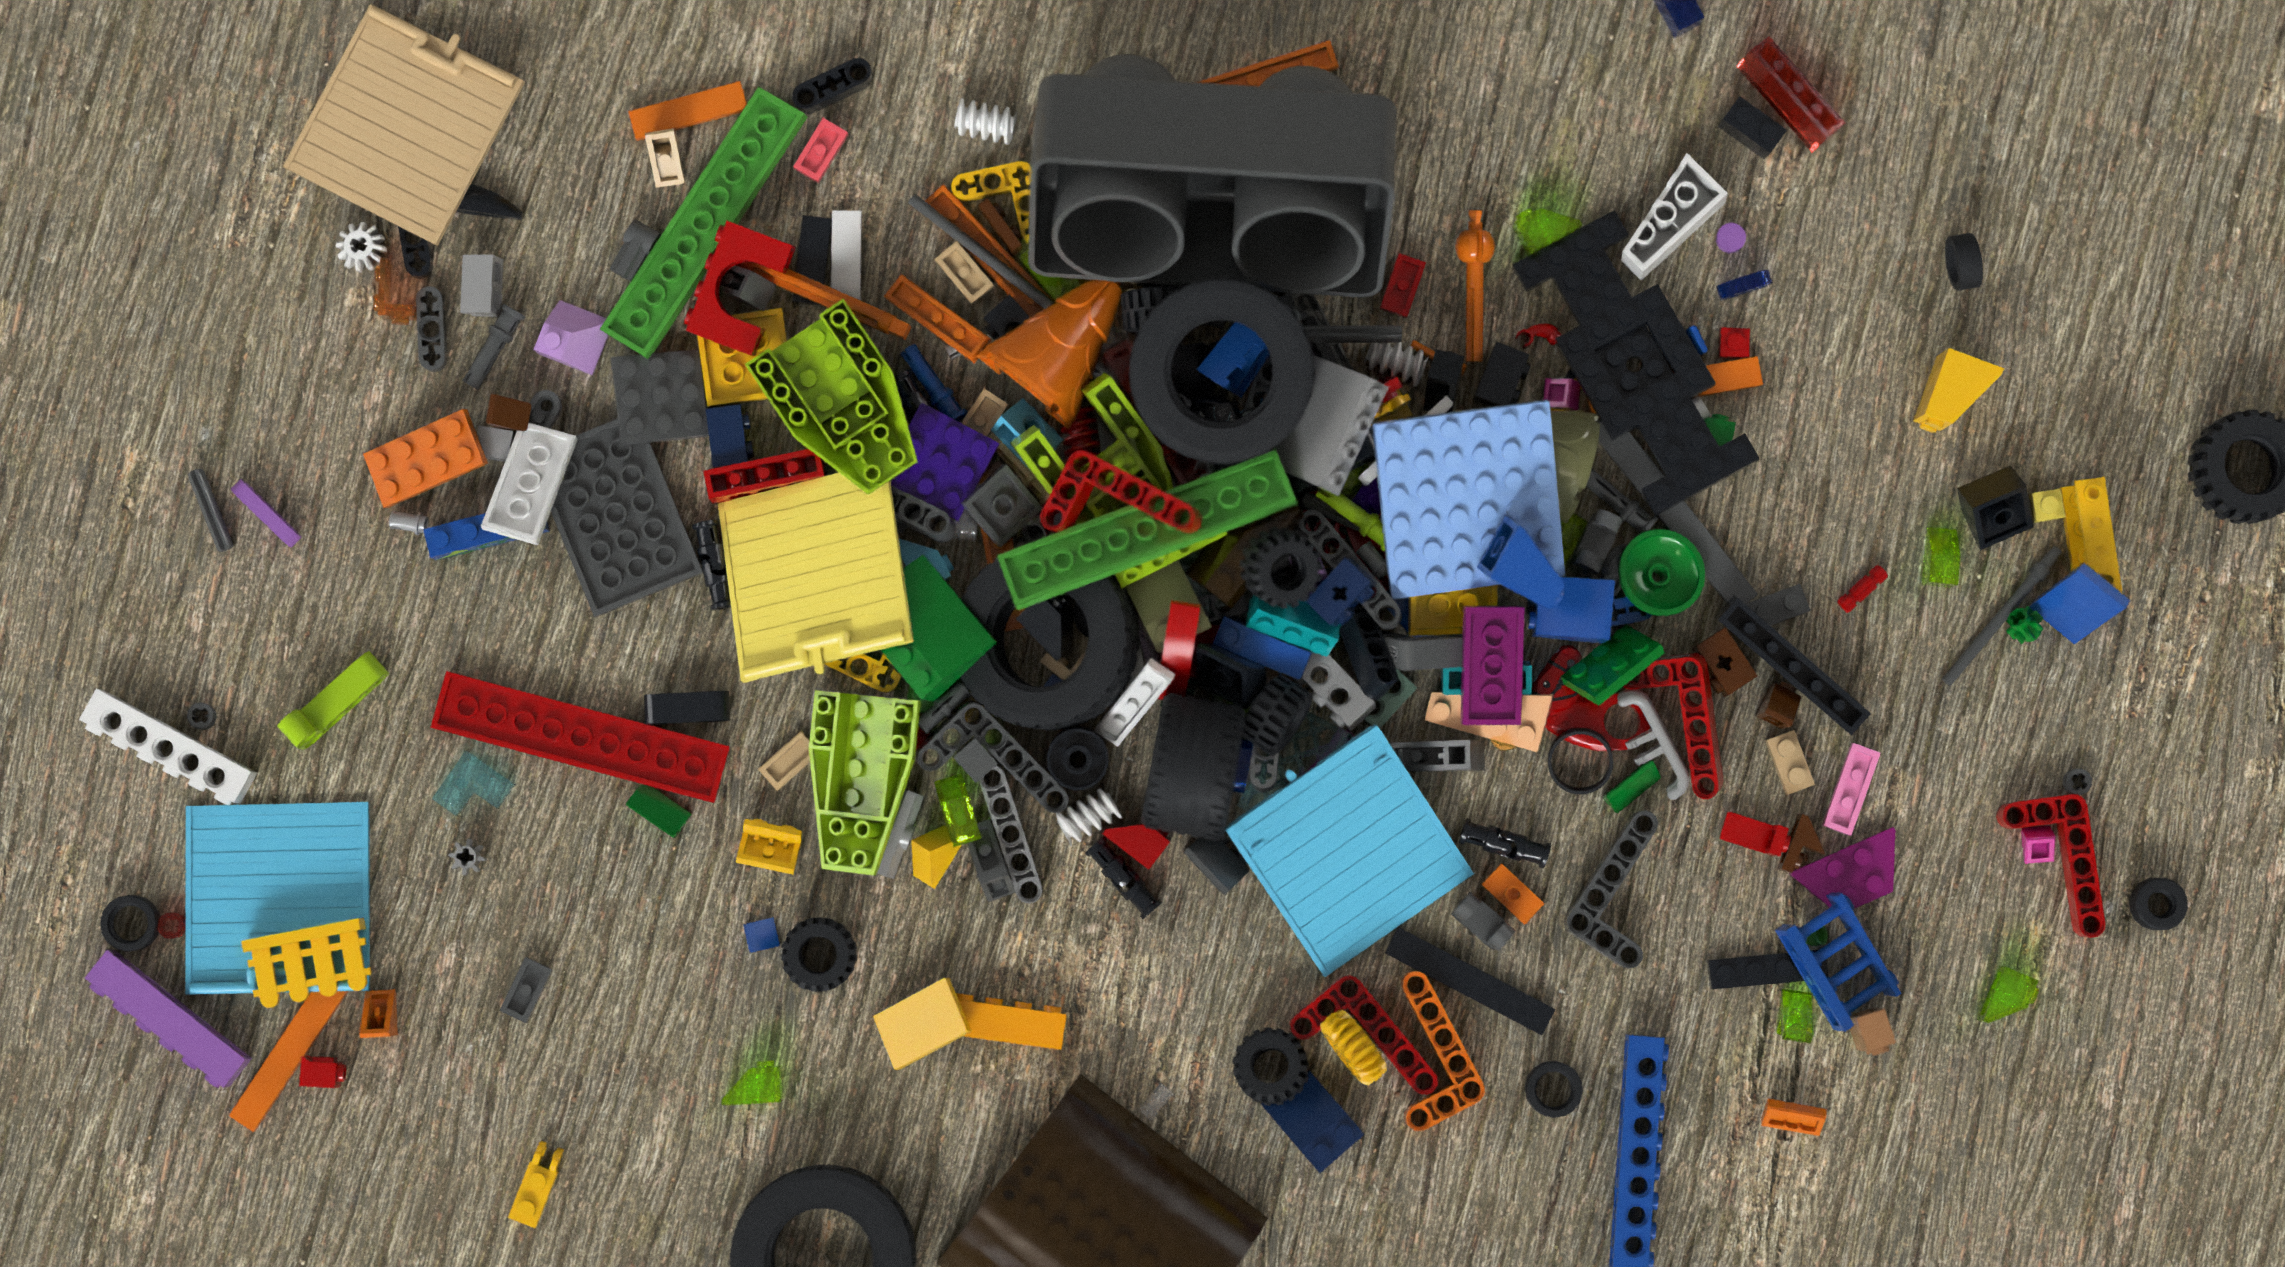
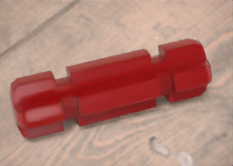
[1837,565,1888,613]

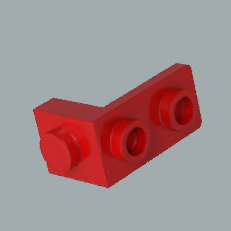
[1719,812,1791,857]

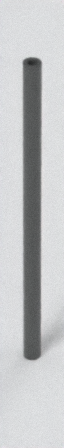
[908,194,1055,309]

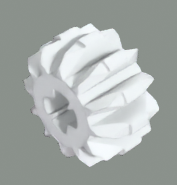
[336,222,387,272]

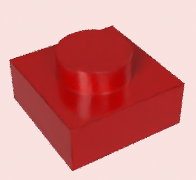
[1718,327,1750,359]

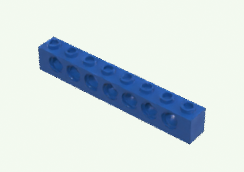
[1609,1034,1669,1267]

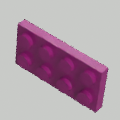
[1460,606,1524,725]

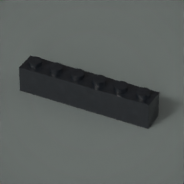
[1715,595,1871,736]

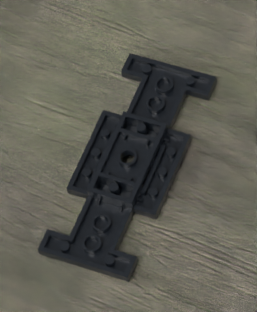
[1512,210,1760,516]

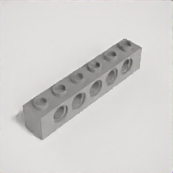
[1234,589,1376,731]

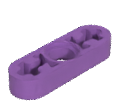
[231,479,302,548]

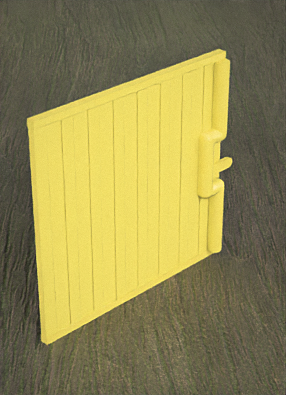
[718,473,914,683]

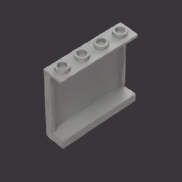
[1262,355,1388,496]

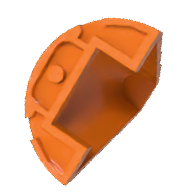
[977,280,1123,429]

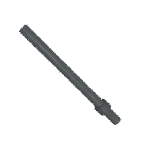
[1941,546,2063,686]

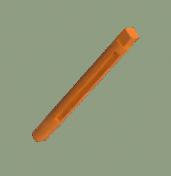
[735,262,912,340]

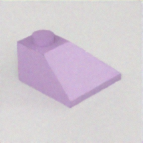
[533,300,609,376]

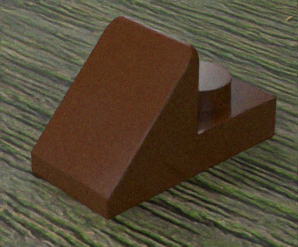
[485,394,531,432]
[1777,814,1825,873]

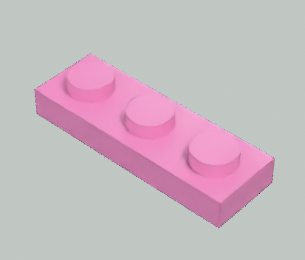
[1822,743,1881,836]

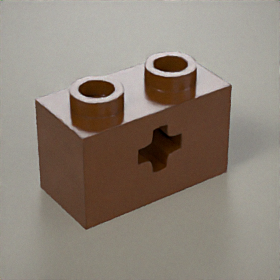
[1692,627,1758,697]

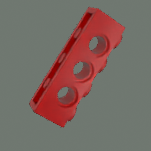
[703,449,826,504]

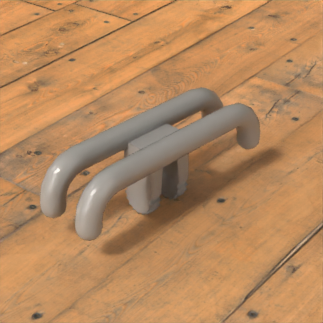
[1617,689,1689,800]

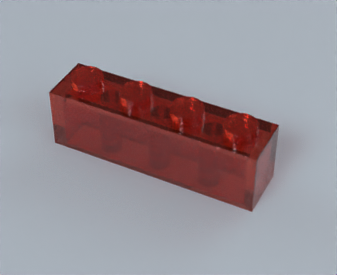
[1736,36,1846,153]

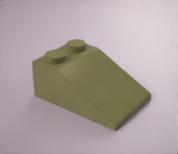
[1126,560,1211,654]

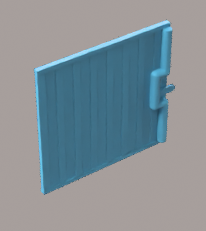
[1225,724,1474,977]
[185,802,370,995]

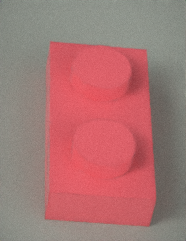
[793,118,849,184]

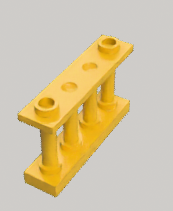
[2058,477,2123,594]

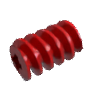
[1061,406,1100,468]

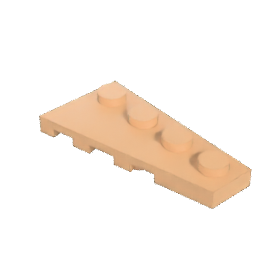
[1425,691,1554,752]

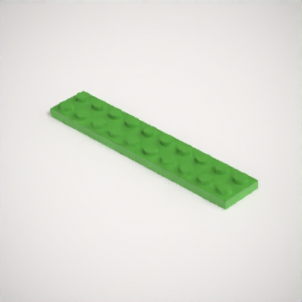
[600,87,808,359]
[997,450,1297,611]

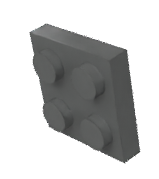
[961,464,1043,548]

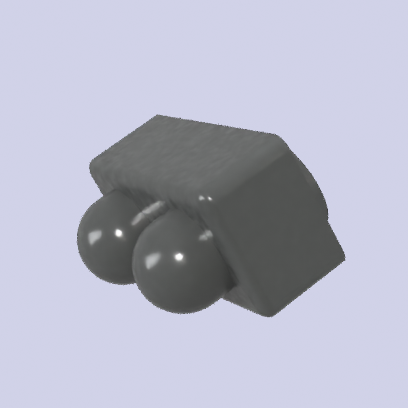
[1029,54,1397,298]

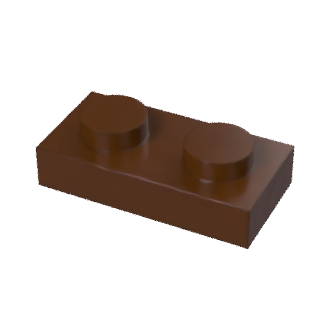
[978,198,1024,256]

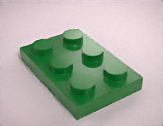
[1561,625,1665,706]

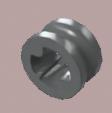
[187,702,217,730]
[2063,769,2092,795]

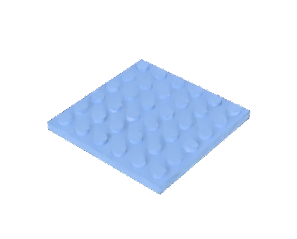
[1372,400,1565,599]

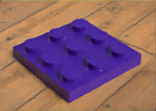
[890,402,1000,522]

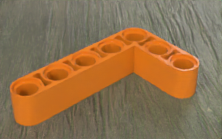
[1401,971,1485,1131]

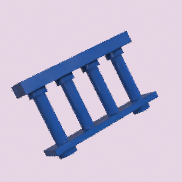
[1775,892,1902,1032]

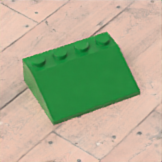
[881,555,997,702]

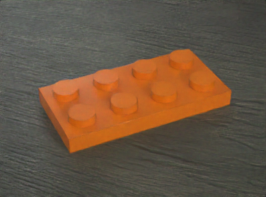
[363,409,488,508]

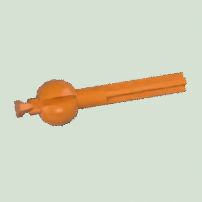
[1455,210,1496,362]

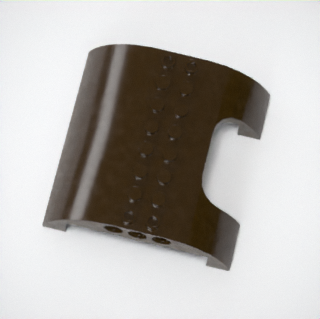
[937,1074,1268,1267]

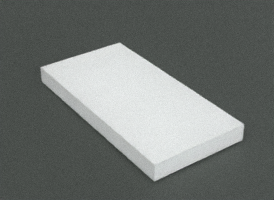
[481,423,578,545]

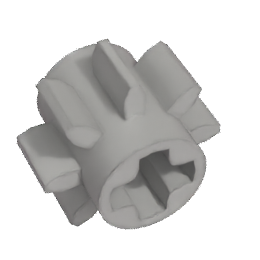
[448,839,487,876]

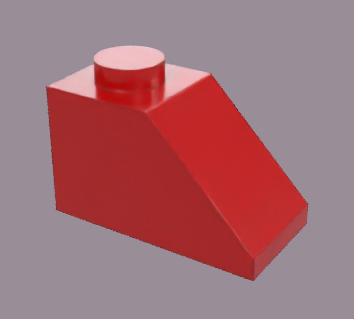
[1102,824,1170,870]

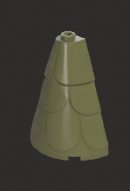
[1453,409,1600,523]

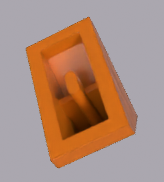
[359,989,398,1038]

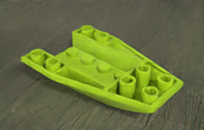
[809,690,921,876]

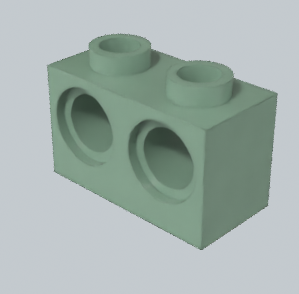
[1363,669,1417,728]

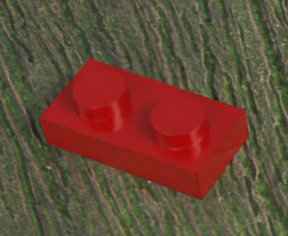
[1379,253,1426,319]

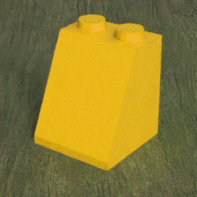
[1913,348,2004,433]

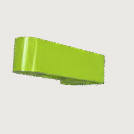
[277,651,389,750]

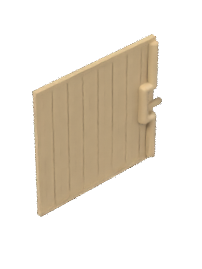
[283,4,525,246]

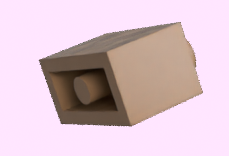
[1850,1007,1896,1056]

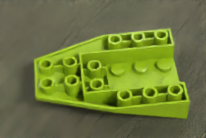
[745,299,918,495]

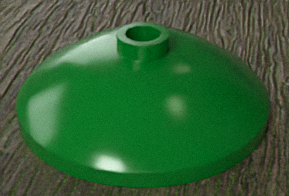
[1618,529,1705,616]

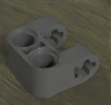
[1570,509,1623,575]
[1451,892,1516,951]

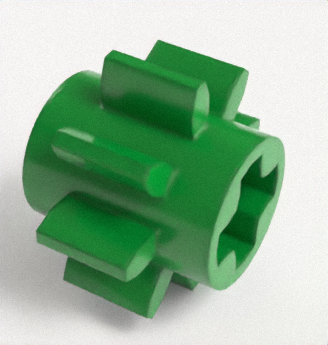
[2006,606,2044,644]

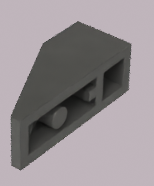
[1389,740,1485,772]

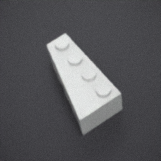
[1621,153,1728,281]

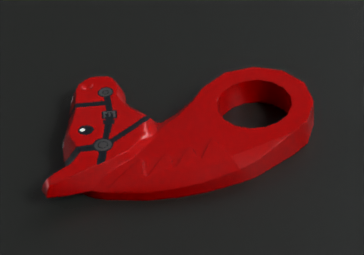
[1532,645,1650,751]

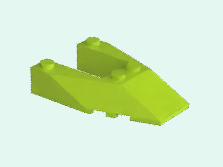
[1010,372,1173,525]

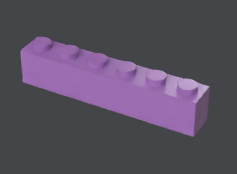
[85,950,252,1088]

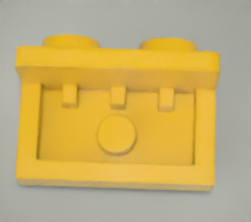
[736,819,802,875]

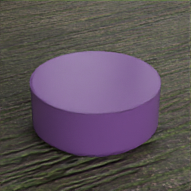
[1715,223,1746,253]

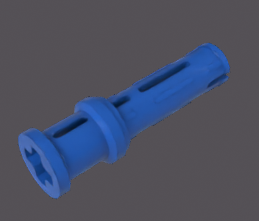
[900,344,968,422]

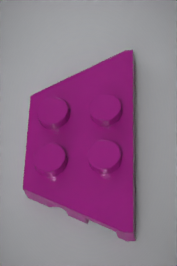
[1789,827,1895,909]

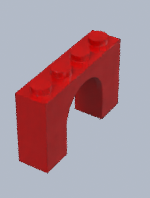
[684,220,796,356]

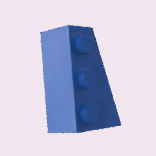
[1196,322,1270,398]

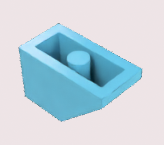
[899,539,954,581]

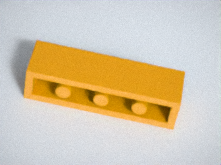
[956,993,1067,1050]

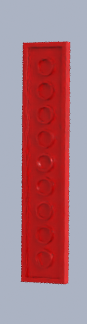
[430,671,731,803]

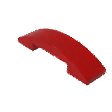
[1158,600,1201,700]

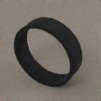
[1548,728,1613,794]

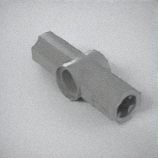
[877,789,924,879]

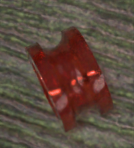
[157,912,185,939]

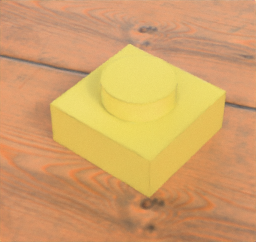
[2029,488,2066,523]

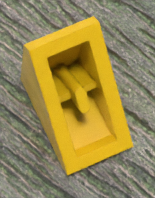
[911,825,965,889]

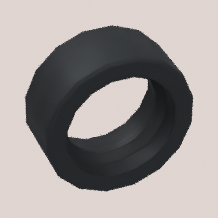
[1945,233,1983,291]
[100,895,161,951]
[1525,1061,1583,1118]

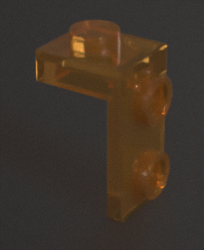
[373,257,417,325]

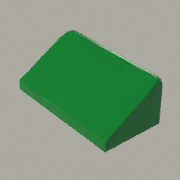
[1603,760,1661,813]
[625,784,692,838]

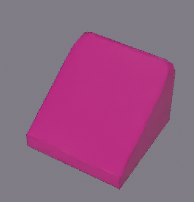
[1543,378,1580,410]
[2021,826,2055,864]

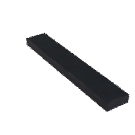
[1385,927,1556,1035]

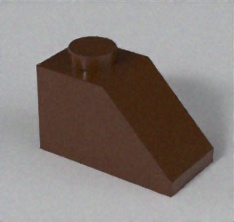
[1755,681,1802,729]

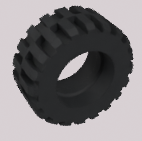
[2188,409,2285,524]

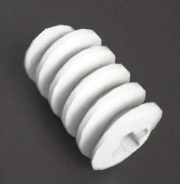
[955,98,1017,145]
[1363,342,1429,387]
[1056,788,1122,847]

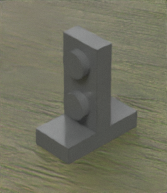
[962,819,1016,902]

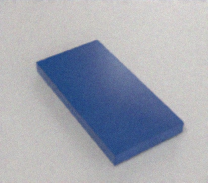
[2029,563,2130,644]

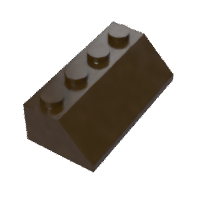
[1185,506,1304,609]

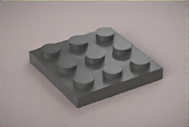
[610,349,709,445]

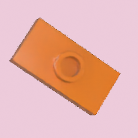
[1481,863,1545,925]
[1761,1098,1827,1136]

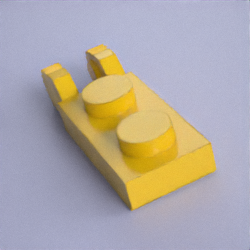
[508,1141,564,1228]

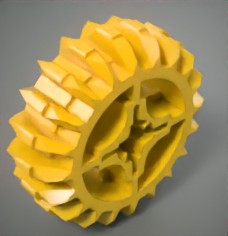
[1321,1010,1387,1085]

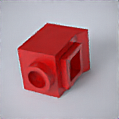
[299,1055,346,1088]

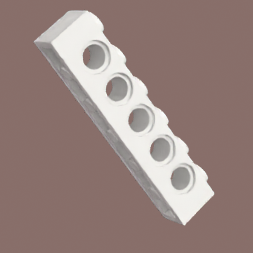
[79,688,257,806]

